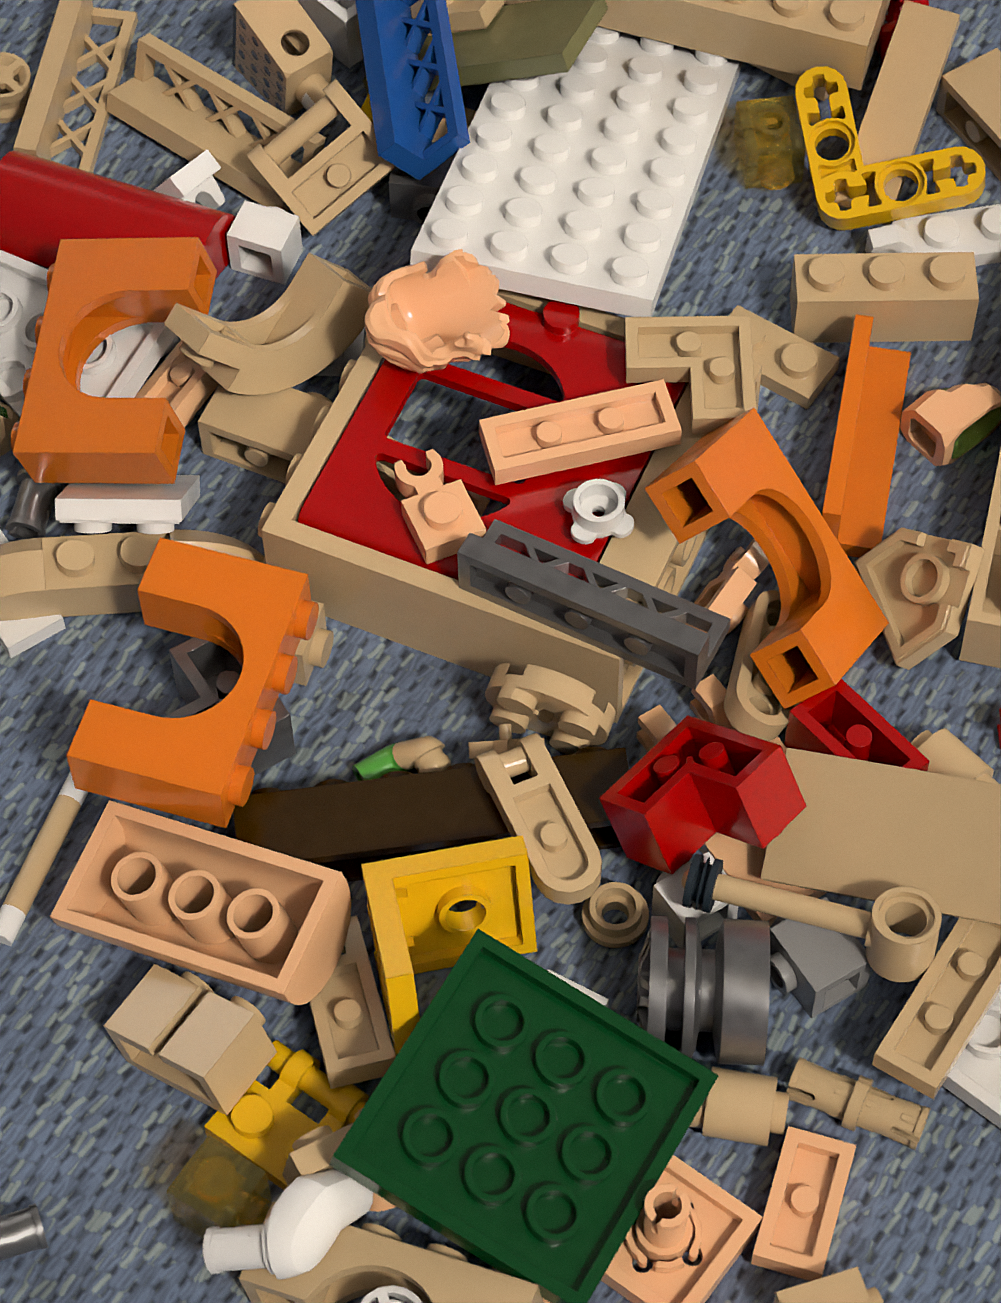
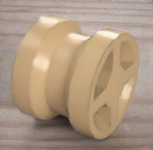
[0,52,31,124]

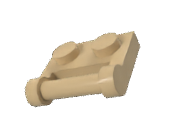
[246,79,396,236]

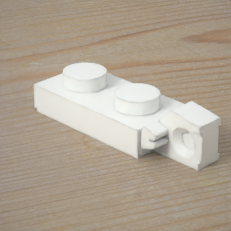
[865,204,1001,266]

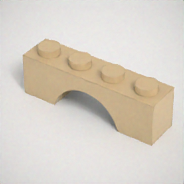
[239,1202,544,1303]

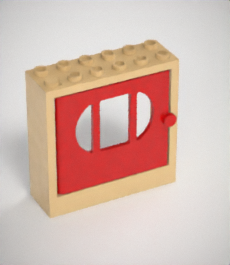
[258,273,762,723]

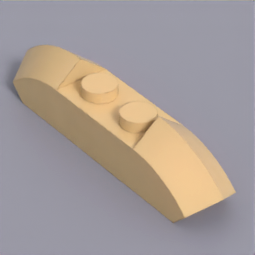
[0,530,264,621]

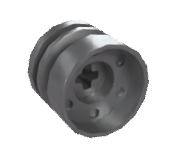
[636,916,770,1066]

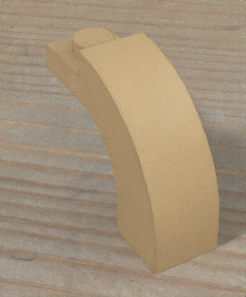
[164,253,372,395]

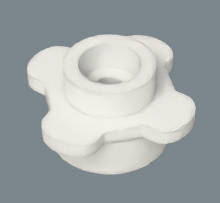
[563,479,634,544]

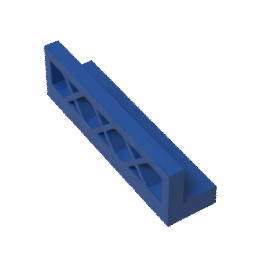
[355,0,470,181]

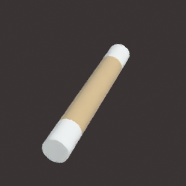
[0,772,88,946]

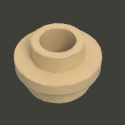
[582,882,649,948]

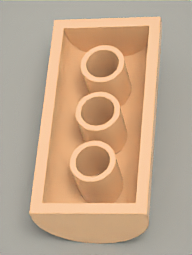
[50,800,351,1005]

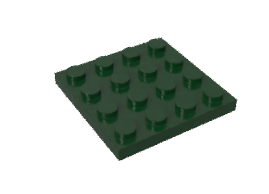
[329,929,719,1303]

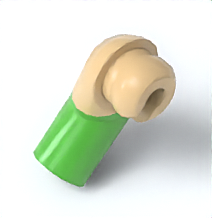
[352,736,451,781]

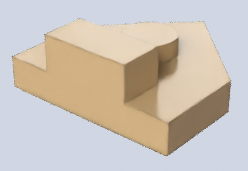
[854,527,985,670]

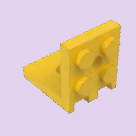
[361,835,537,1056]

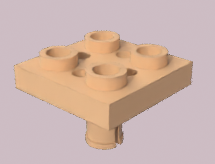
[601,1155,763,1303]

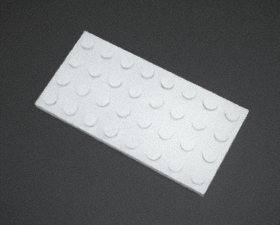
[410,26,742,317]

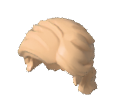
[364,249,510,374]

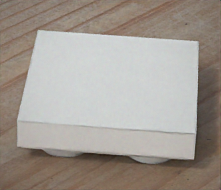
[55,475,200,534]

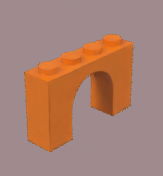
[11,237,217,484]
[644,407,889,710]
[66,537,319,828]

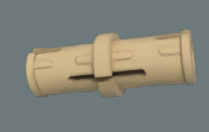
[786,1057,931,1150]

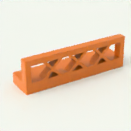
[822,314,911,558]

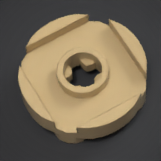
[485,663,616,755]

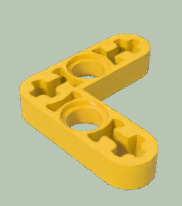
[795,66,985,230]

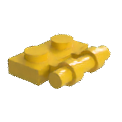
[204,1040,369,1190]

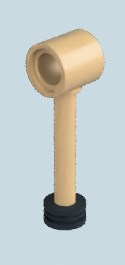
[681,853,942,982]

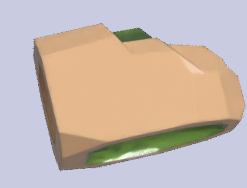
[900,383,1001,466]

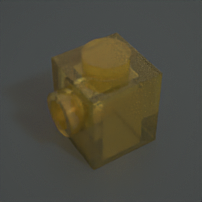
[733,95,806,190]
[166,1135,272,1239]

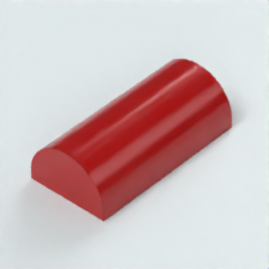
[0,150,235,280]

